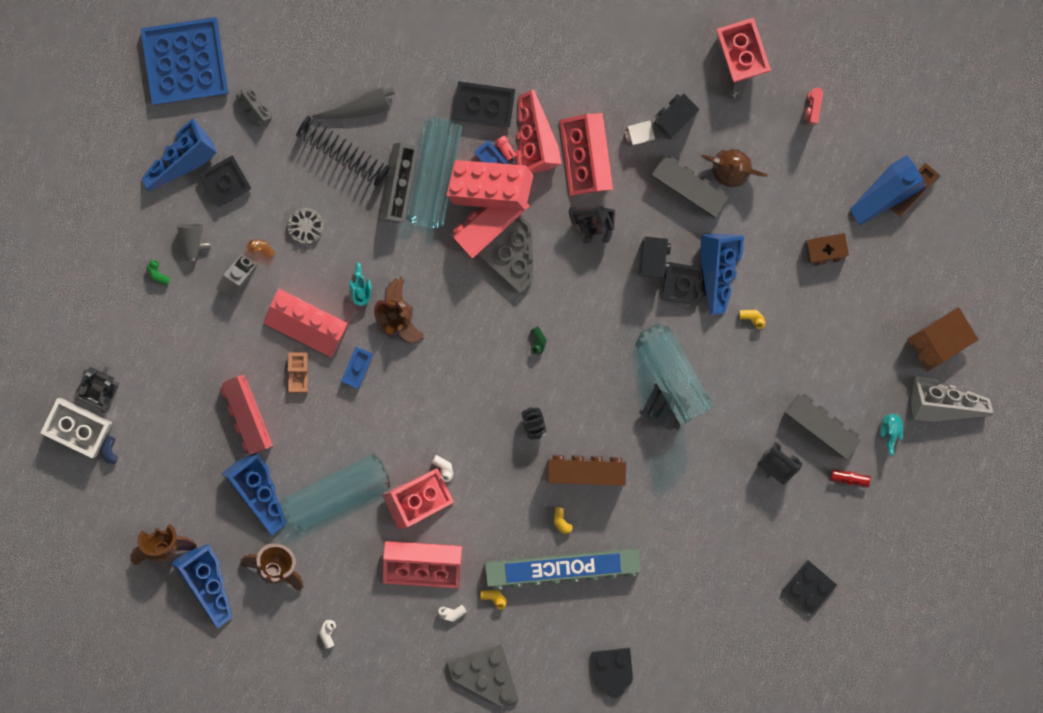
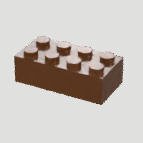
[548,454,626,486]

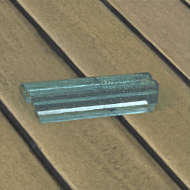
[406,117,463,228]
[635,324,715,426]
[282,453,390,533]

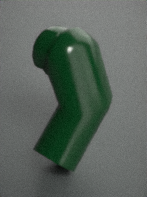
[530,326,547,355]

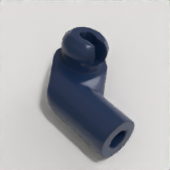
[101,435,118,464]

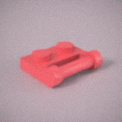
[804,88,823,126]

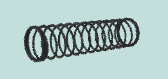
[296,116,389,187]

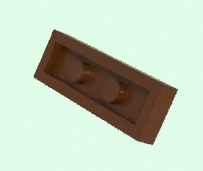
[889,163,940,218]

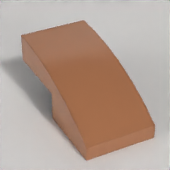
[288,353,308,393]

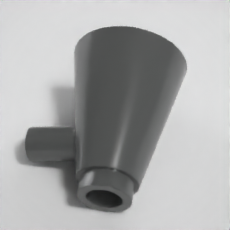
[177,224,210,261]

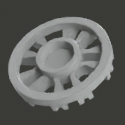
[288,208,324,244]

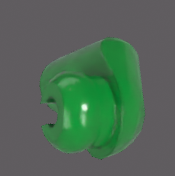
[146,260,170,286]

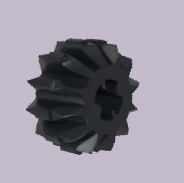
[522,407,547,440]

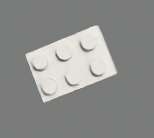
[41,398,113,458]

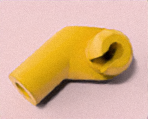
[739,310,766,329]
[553,507,573,534]
[481,590,507,610]

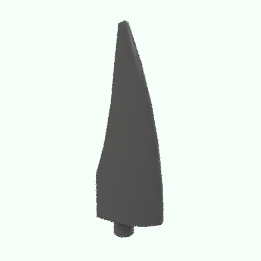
[312,87,395,119]

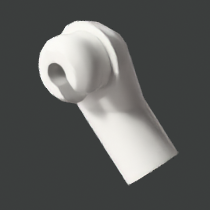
[432,455,453,482]
[438,605,467,622]
[319,620,336,649]

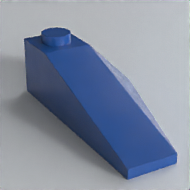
[142,118,217,192]

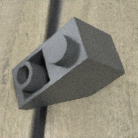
[216,253,257,299]

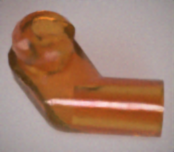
[247,239,276,259]

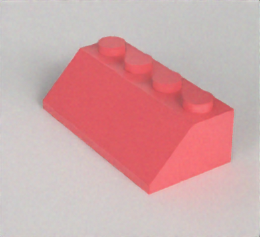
[559,113,613,196]
[451,204,530,258]
[263,289,349,358]
[220,375,273,455]
[383,541,462,588]

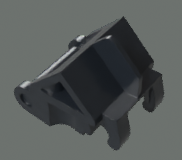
[568,206,615,243]
[74,367,120,413]
[639,383,691,430]
[757,442,803,485]

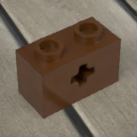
[805,233,849,266]

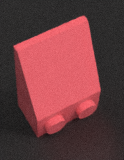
[717,18,771,83]
[382,468,454,529]

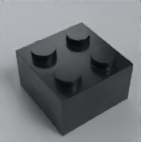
[654,93,700,139]
[639,236,671,278]

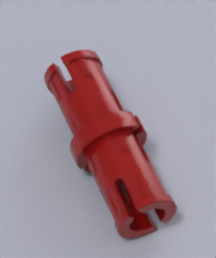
[830,469,871,488]

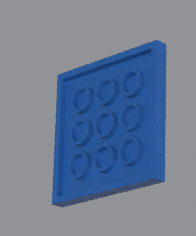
[140,17,229,105]

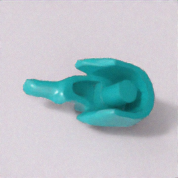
[349,262,372,306]
[880,413,903,455]

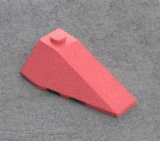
[516,90,562,173]

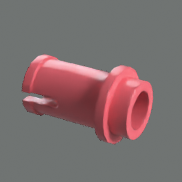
[495,135,517,161]

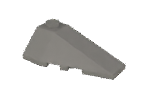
[911,376,993,422]

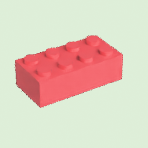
[446,160,534,211]

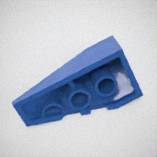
[850,155,927,226]
[700,233,744,315]
[221,452,286,536]
[171,544,233,628]

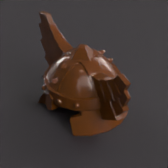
[701,148,768,187]
[374,276,424,343]
[130,524,198,565]
[240,543,304,591]

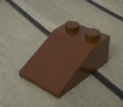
[907,307,979,372]

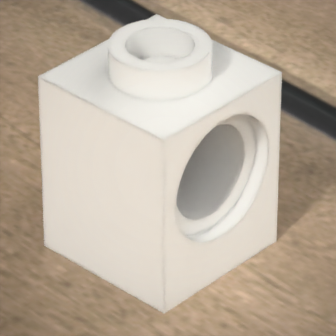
[625,121,655,146]

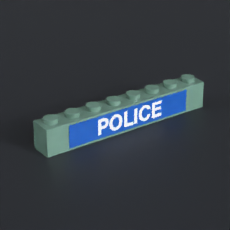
[485,548,641,589]

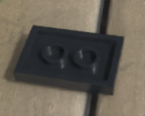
[453,81,515,128]

